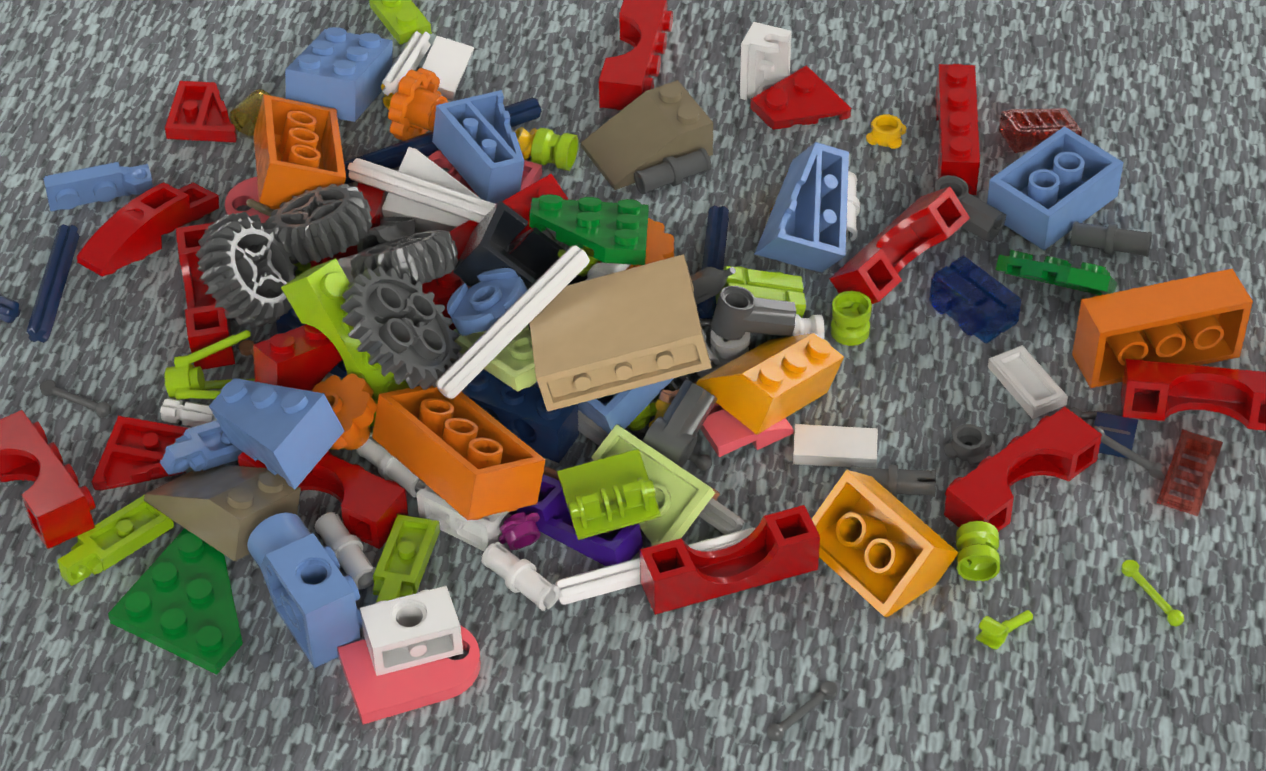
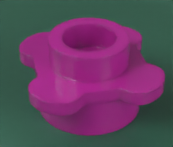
[498,512,541,550]

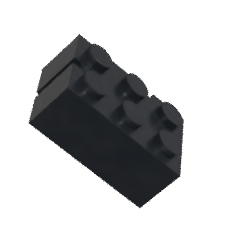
[453,201,588,330]

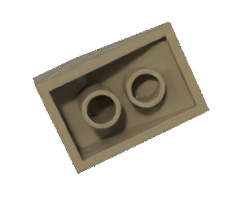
[581,80,713,190]
[144,465,301,561]

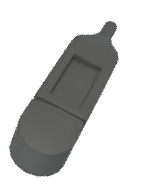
[690,267,736,305]

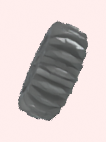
[265,184,372,265]
[198,219,298,328]
[350,229,458,285]

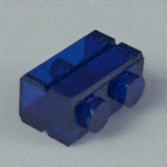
[929,255,1022,344]

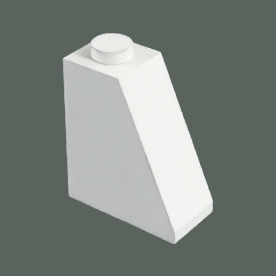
[382,147,480,233]

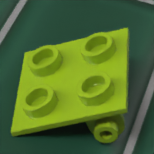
[557,449,661,540]

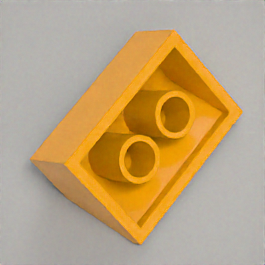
[696,333,844,435]
[812,470,959,617]

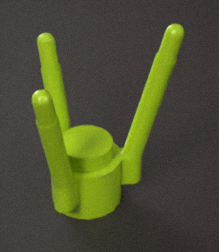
[164,330,255,400]

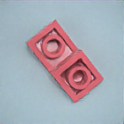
[700,409,794,457]

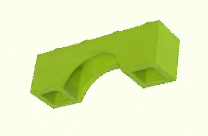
[281,258,410,427]

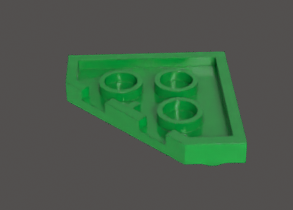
[529,194,649,265]
[995,250,1117,295]
[108,528,243,675]

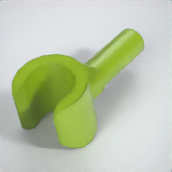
[975,610,1033,650]

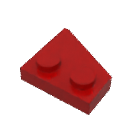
[750,65,852,130]
[165,81,237,143]
[91,415,189,491]

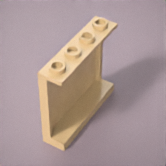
[529,254,712,412]

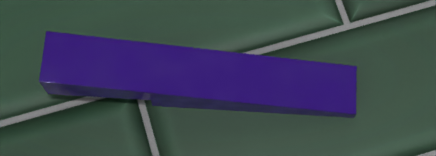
[508,474,643,567]

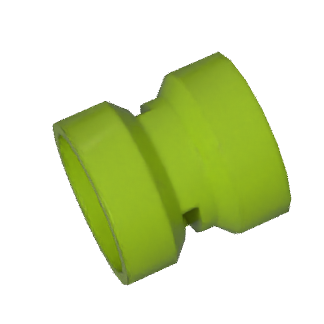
[531,127,578,171]
[830,291,872,346]
[956,521,1001,581]

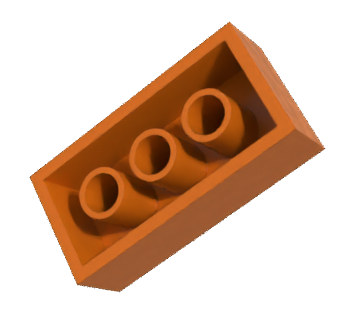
[254,94,346,210]
[1072,268,1253,389]
[372,385,546,520]

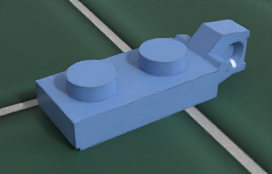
[43,162,153,211]
[160,420,242,475]

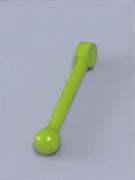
[1121,560,1184,627]

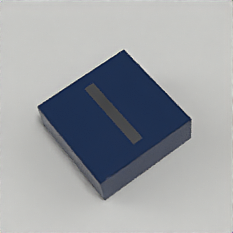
[1094,412,1138,459]

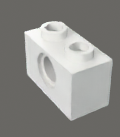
[360,586,463,676]

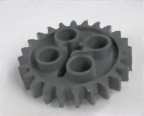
[341,266,462,390]

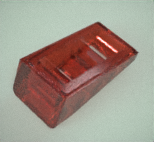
[999,108,1082,153]
[1157,429,1223,516]

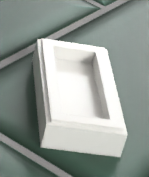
[988,345,1068,419]
[793,424,878,468]

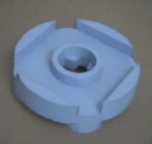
[447,268,528,336]

